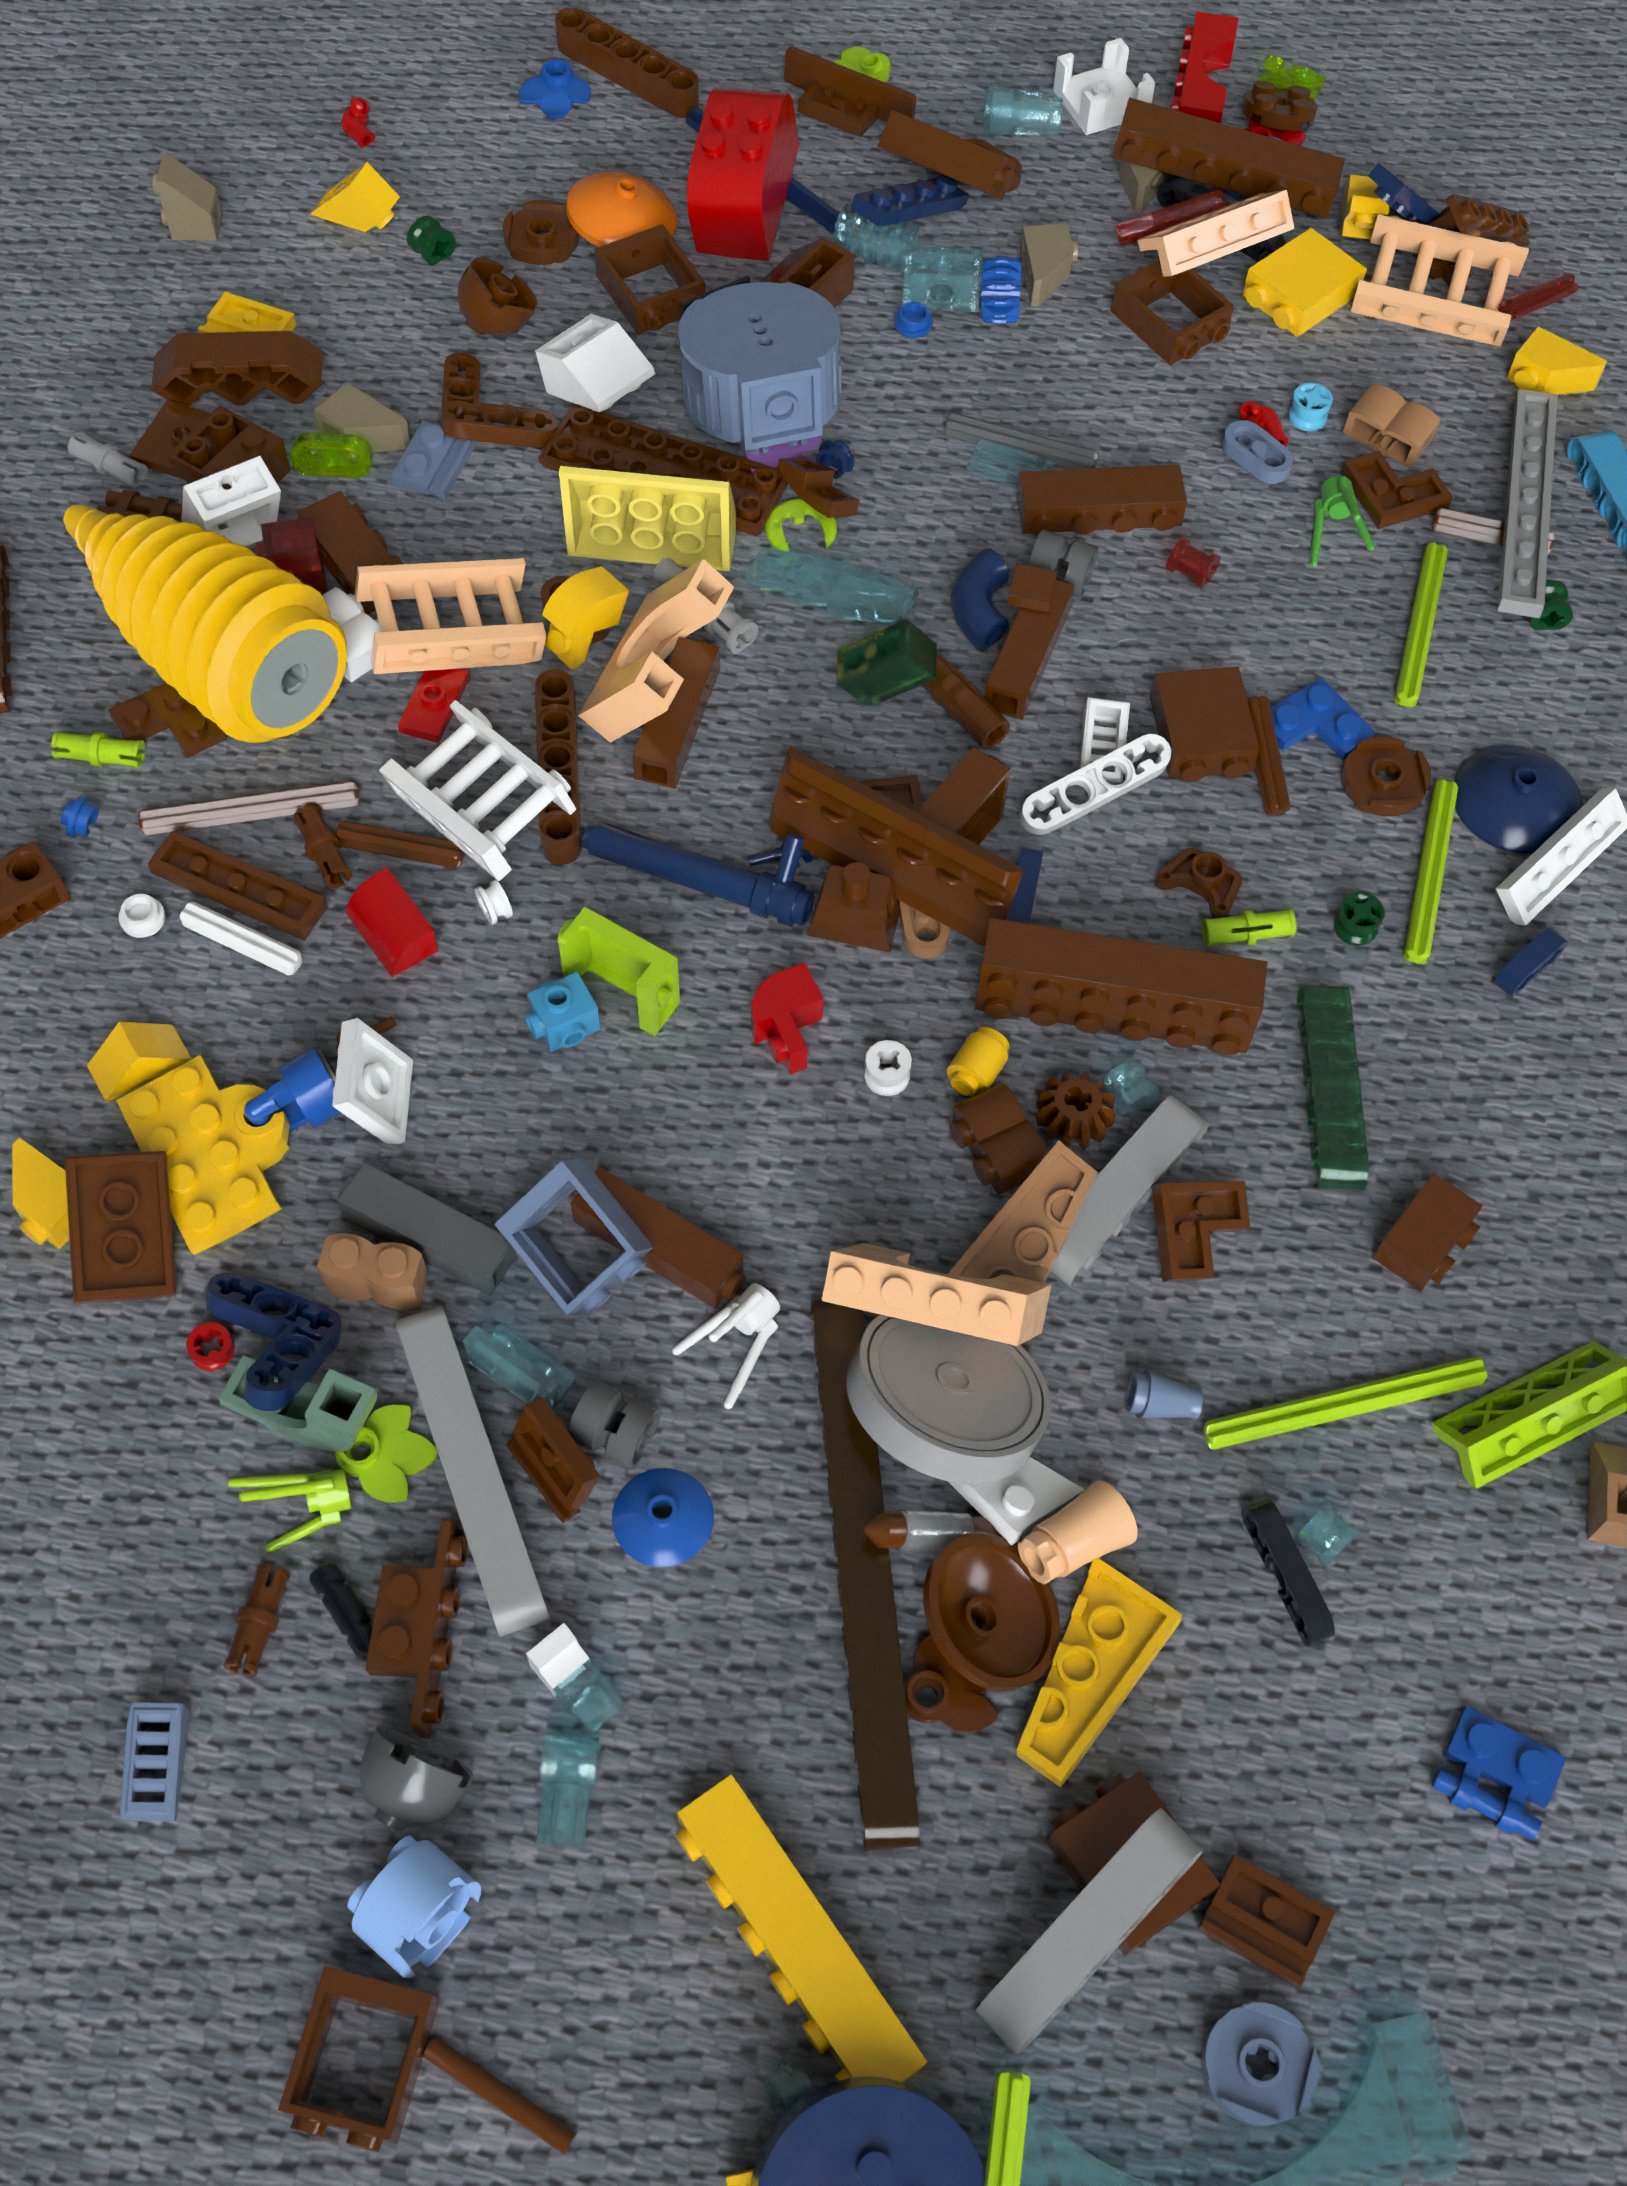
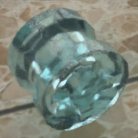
[1103,1059,1160,1117]
[1295,1502,1361,1568]

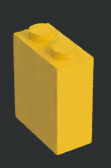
[1242,228,1367,337]

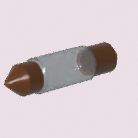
[863,1509,1003,1553]

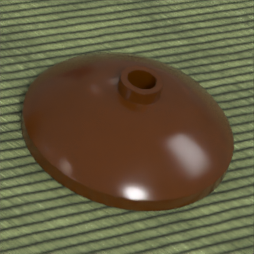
[923,1533,1060,1691]

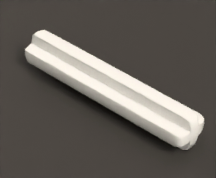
[179,902,303,975]

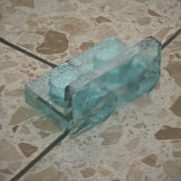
[463,1324,577,1411]

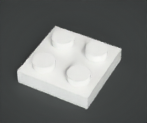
[332,1018,413,1144]

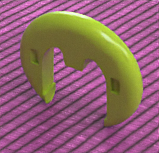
[765,499,837,555]

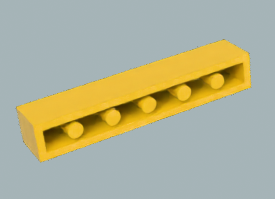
[675,1774,928,2083]

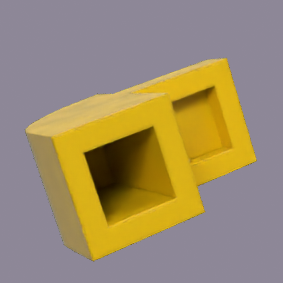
[1340,175,1389,240]
[542,566,629,669]

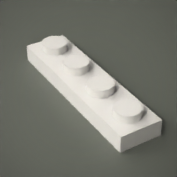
[1496,788,1627,925]

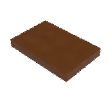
[64,1151,176,1305]

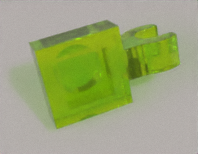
[1259,55,1327,102]

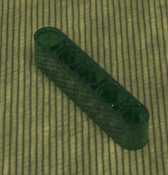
[1296,985,1369,1191]

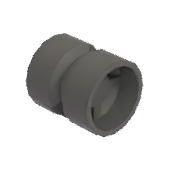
[1028,529,1098,598]
[568,1380,661,1469]

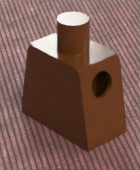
[807,862,899,952]

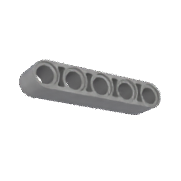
[1051,1095,1210,1287]
[976,1808,1203,2055]

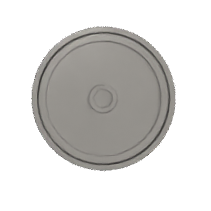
[846,1314,1051,1484]

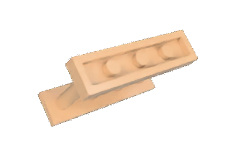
[1351,214,1529,347]
[354,558,547,674]

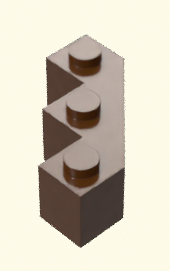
[151,331,323,406]

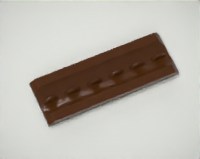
[539,403,788,536]
[768,746,1025,945]

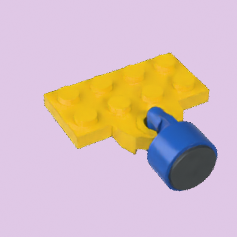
[116,1047,342,1255]

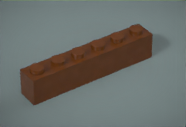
[1112,97,1345,218]

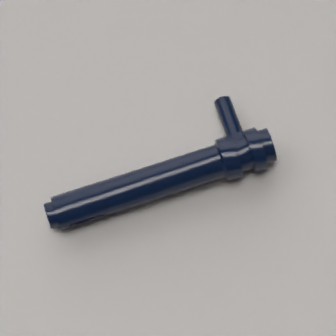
[582,821,815,927]

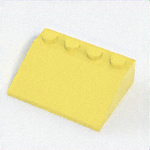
[559,466,736,571]

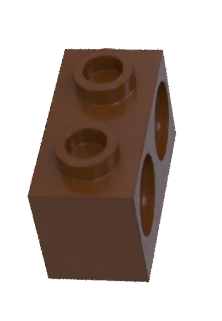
[0,841,70,938]

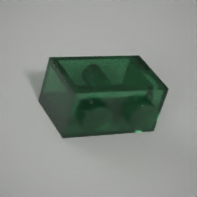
[837,619,937,706]

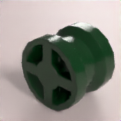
[407,215,456,266]
[1530,580,1573,630]
[1334,892,1385,946]

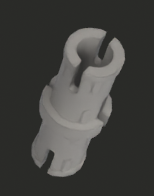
[68,431,148,489]

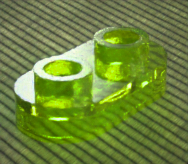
[290,433,373,478]

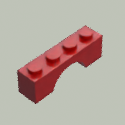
[1171,11,1239,123]

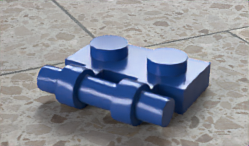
[1431,1706,1567,1840]

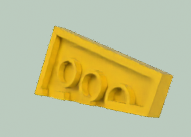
[1016,1558,1182,1788]

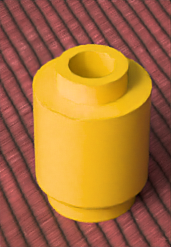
[947,1027,1010,1097]

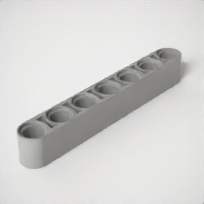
[394,1304,550,1638]

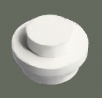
[118,894,166,938]

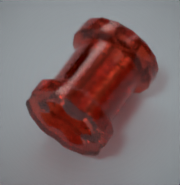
[1166,537,1221,589]

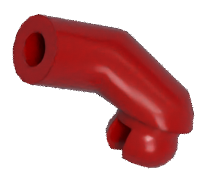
[1238,401,1288,447]

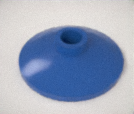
[612,1468,714,1567]

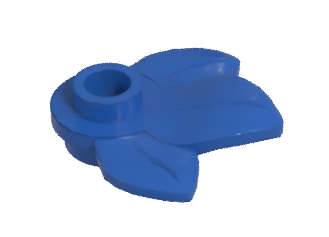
[518,59,591,120]

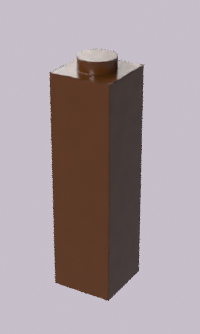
[878,110,1017,200]
[984,579,1075,720]
[633,637,720,789]
[571,1167,746,1309]

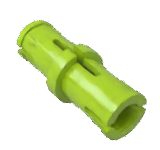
[51,731,146,769]
[1201,908,1296,947]

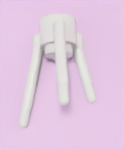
[672,1283,780,1409]

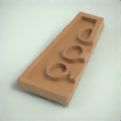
[948,1140,1098,1283]

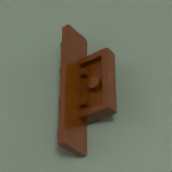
[784,46,916,137]
[1430,194,1530,247]
[365,1519,468,1739]

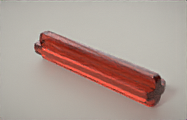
[1116,189,1227,245]
[1498,274,1579,321]

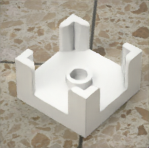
[1053,38,1155,135]

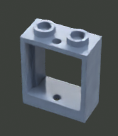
[494,1157,654,1315]

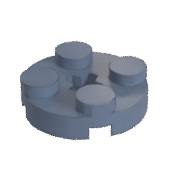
[1202,2002,1320,2127]

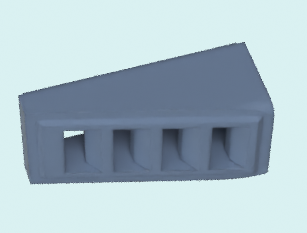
[120,1702,191,1822]

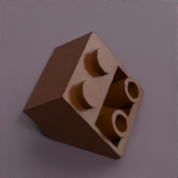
[760,238,855,308]
[167,405,291,490]

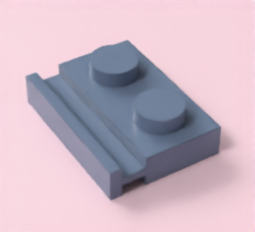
[390,420,477,500]

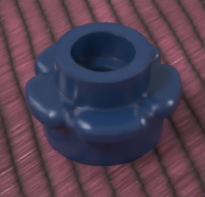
[816,440,855,479]

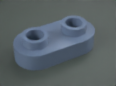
[1222,420,1293,484]

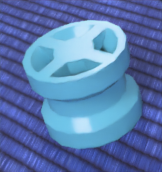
[1288,382,1333,431]

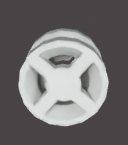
[864,1040,912,1096]

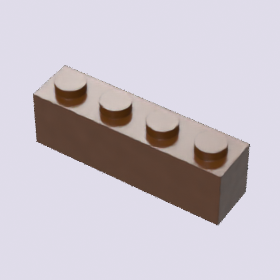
[1016,464,1187,536]

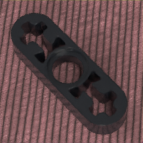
[1242,1499,1335,1646]

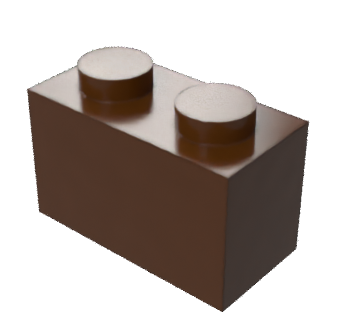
[1373,1173,1483,1292]

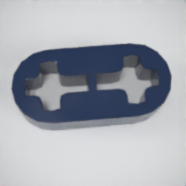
[1494,927,1568,998]

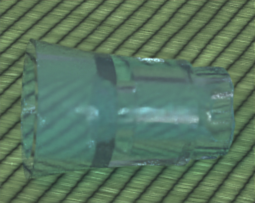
[984,83,1063,137]

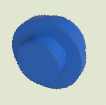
[894,301,933,338]
[61,794,99,838]

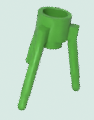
[1310,476,1375,567]

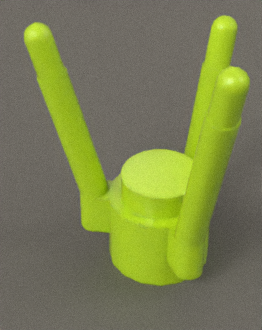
[228,1468,352,1553]

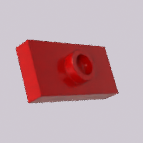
[398,669,470,743]

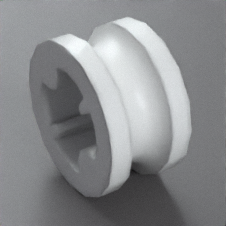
[475,879,513,925]

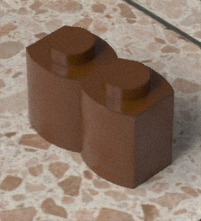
[950,1083,1049,1195]

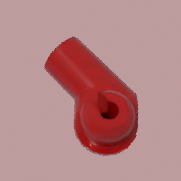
[341,97,375,148]

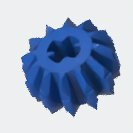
[981,256,1021,325]

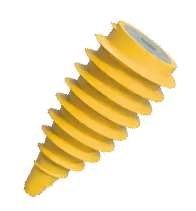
[63,505,347,743]

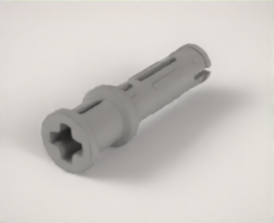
[653,558,759,654]

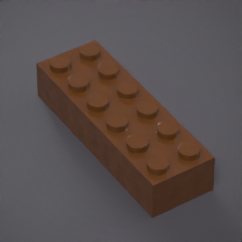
[975,918,1268,1055]

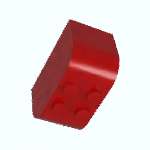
[687,88,799,261]

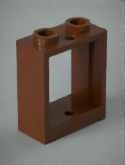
[594,224,705,335]
[1111,260,1234,365]
[916,747,1010,845]
[278,1966,440,2152]

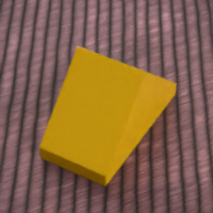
[87,1022,192,1103]

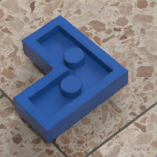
[1271,677,1377,760]

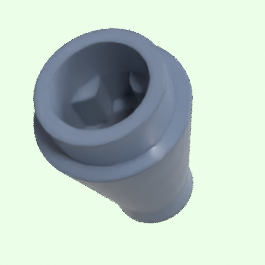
[1125,1370,1203,1419]

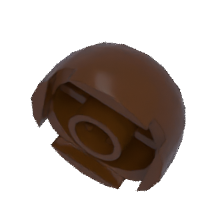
[458,258,537,337]

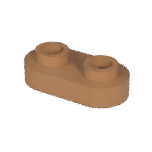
[897,899,950,959]

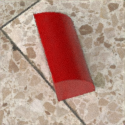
[346,867,438,977]

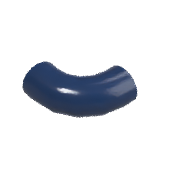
[951,548,1009,652]

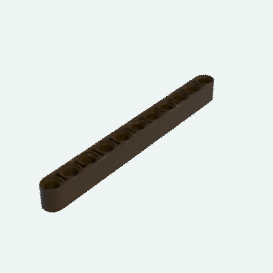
[811,1299,920,1851]

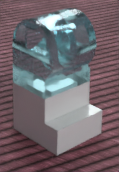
[526,1623,624,1735]

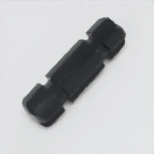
[309,1562,372,1658]

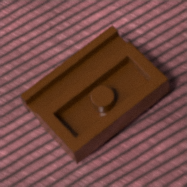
[506,1397,600,1523]
[1197,1854,1335,1989]

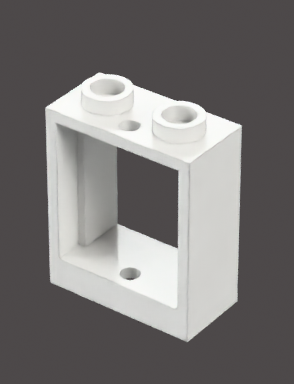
[181,456,281,549]

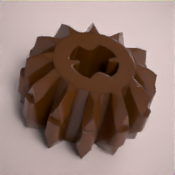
[1036,1069,1116,1151]

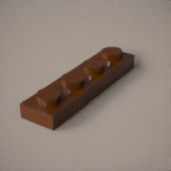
[148,830,328,941]

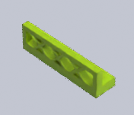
[1432,1341,1627,1489]

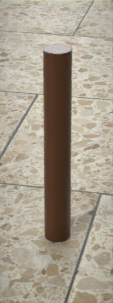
[423,2036,577,2155]

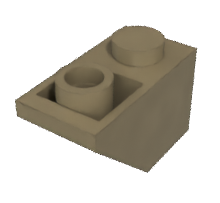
[152,155,223,241]
[314,382,410,454]

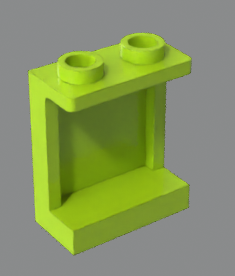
[557,907,680,1037]

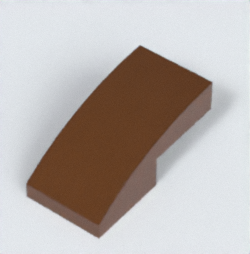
[778,457,860,518]

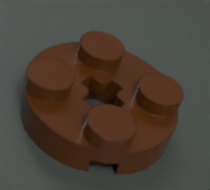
[1243,80,1317,131]
[503,200,579,265]
[1341,736,1431,816]

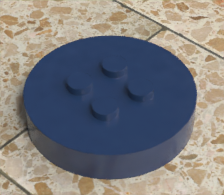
[750,2077,985,2186]

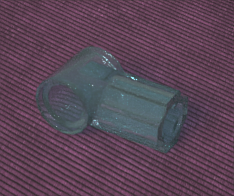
[537,1733,601,1848]

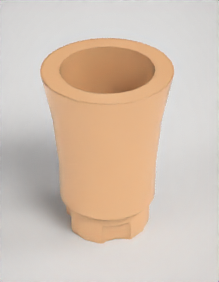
[1018,1480,1137,1584]

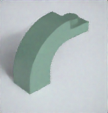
[218,1355,377,1452]

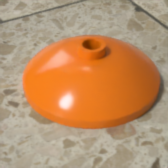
[566,170,678,254]

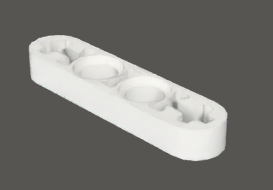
[1019,734,1171,835]

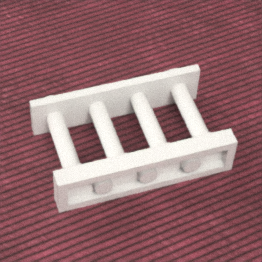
[379,700,576,881]

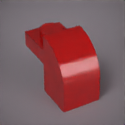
[751,962,823,1075]

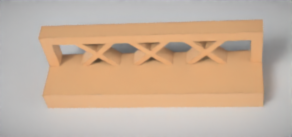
[1138,190,1295,277]

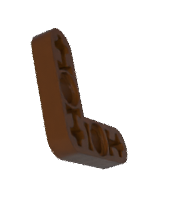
[440,353,558,448]

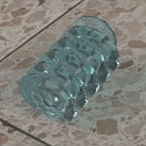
[834,204,919,272]

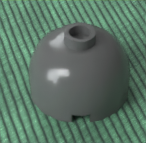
[360,1727,474,1831]

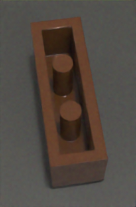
[297,491,403,614]

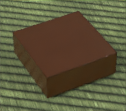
[1007,563,1057,612]

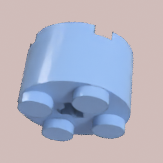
[347,1835,481,1978]

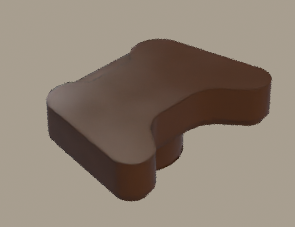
[1155,848,1242,918]

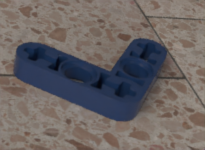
[206,1272,341,1411]

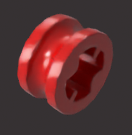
[186,1322,235,1371]

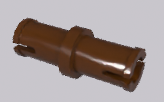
[293,805,352,888]
[223,1564,290,1677]

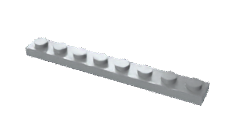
[1498,388,1558,618]

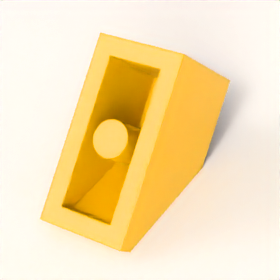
[310,162,400,232]
[1507,326,1607,395]
[12,1137,69,1249]

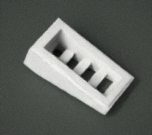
[1080,697,1130,784]

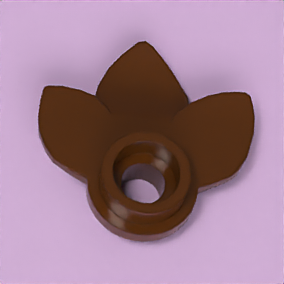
[904,1635,998,1733]

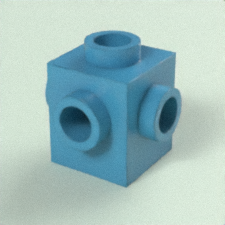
[524,971,600,1052]

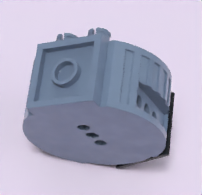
[678,276,842,455]

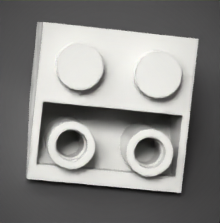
[535,314,655,412]

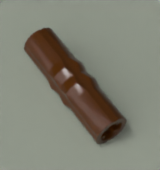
[903,641,1010,749]

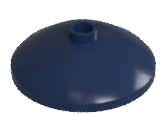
[1454,745,1583,853]

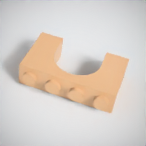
[578,559,734,742]
[822,1243,1051,1346]

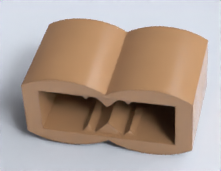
[1343,384,1441,468]
[316,1233,429,1310]

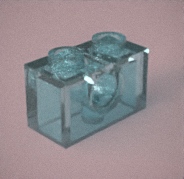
[902,245,982,312]

